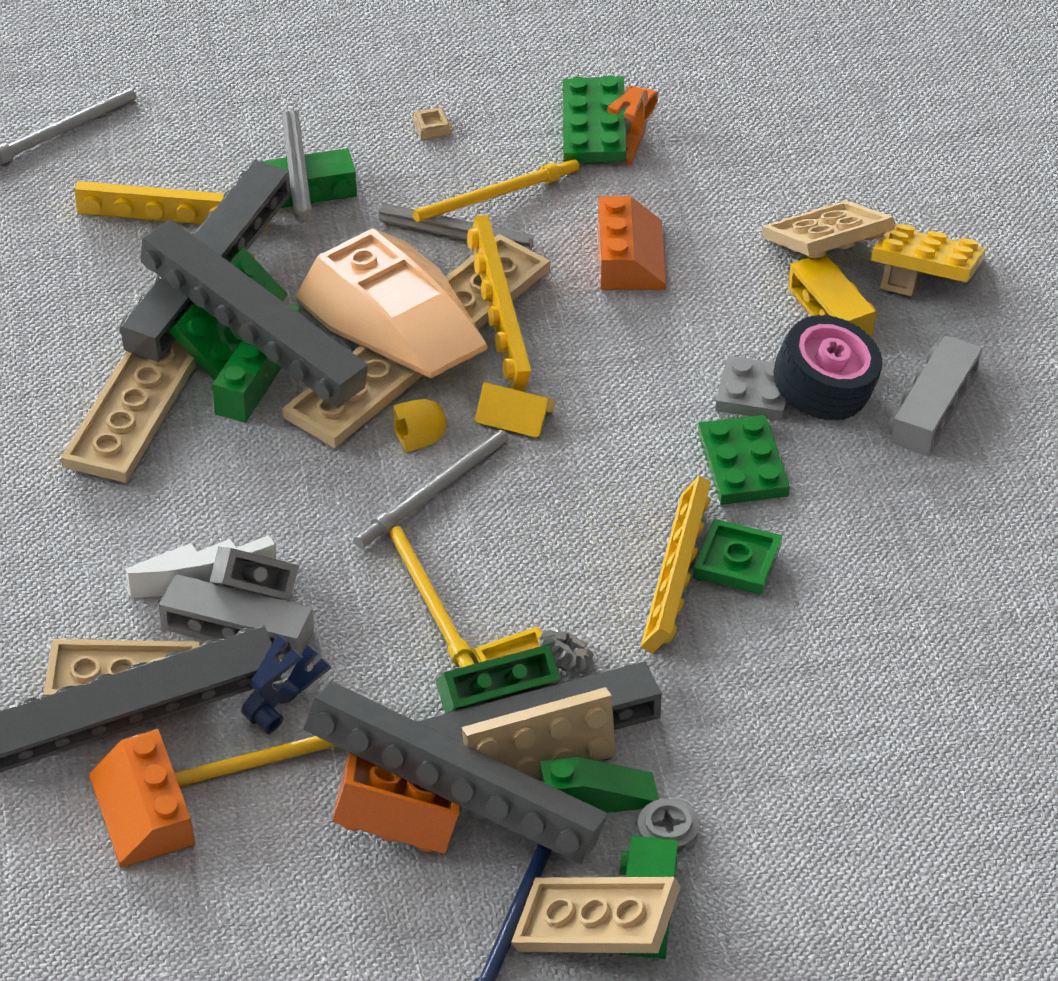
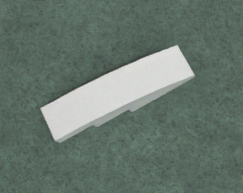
[125,535,276,598]

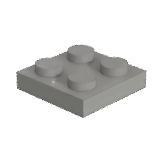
[715,355,787,421]

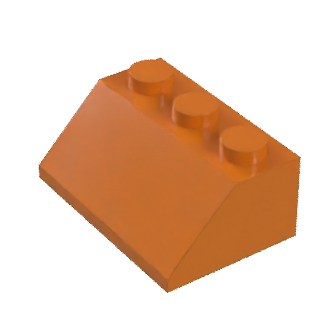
[598,195,666,290]
[89,729,195,868]
[332,752,459,854]

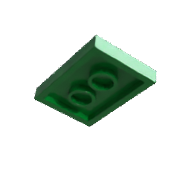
[698,414,790,505]

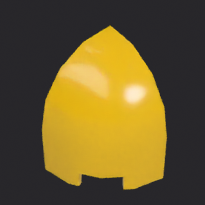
[393,399,447,453]

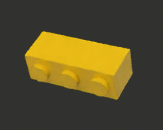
[788,255,877,337]

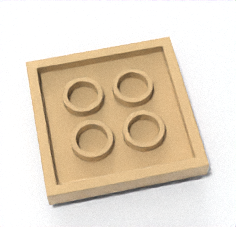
[762,200,895,258]

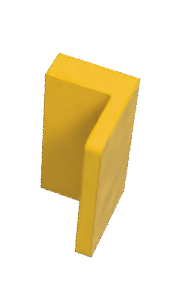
[474,382,556,438]

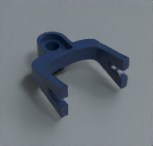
[241,634,332,734]

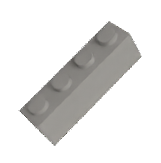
[888,335,982,456]
[159,574,314,660]

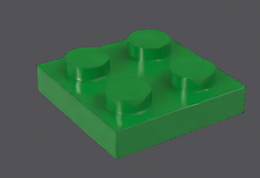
[693,519,782,595]

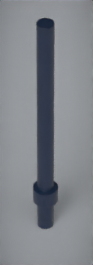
[474,844,552,981]

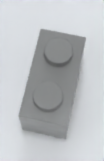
[209,546,299,601]

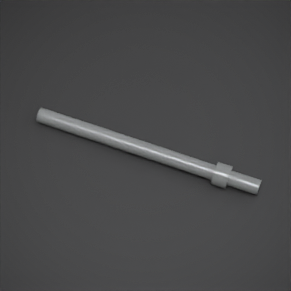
[0,88,136,165]
[354,430,509,549]

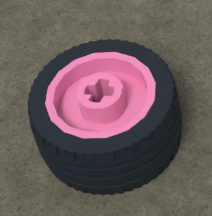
[773,315,882,420]

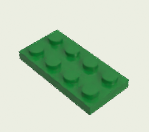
[563,75,627,163]
[169,247,288,380]

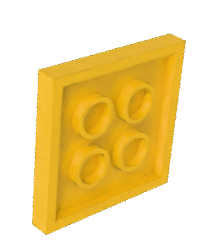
[871,224,986,283]

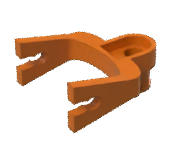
[607,85,658,165]

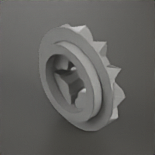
[539,626,594,674]
[637,799,700,849]

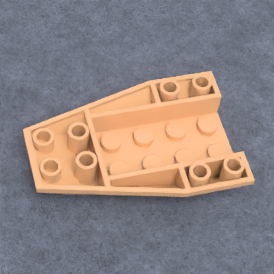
[295,229,487,378]

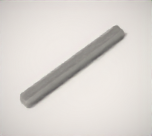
[282,110,312,221]
[379,203,533,250]

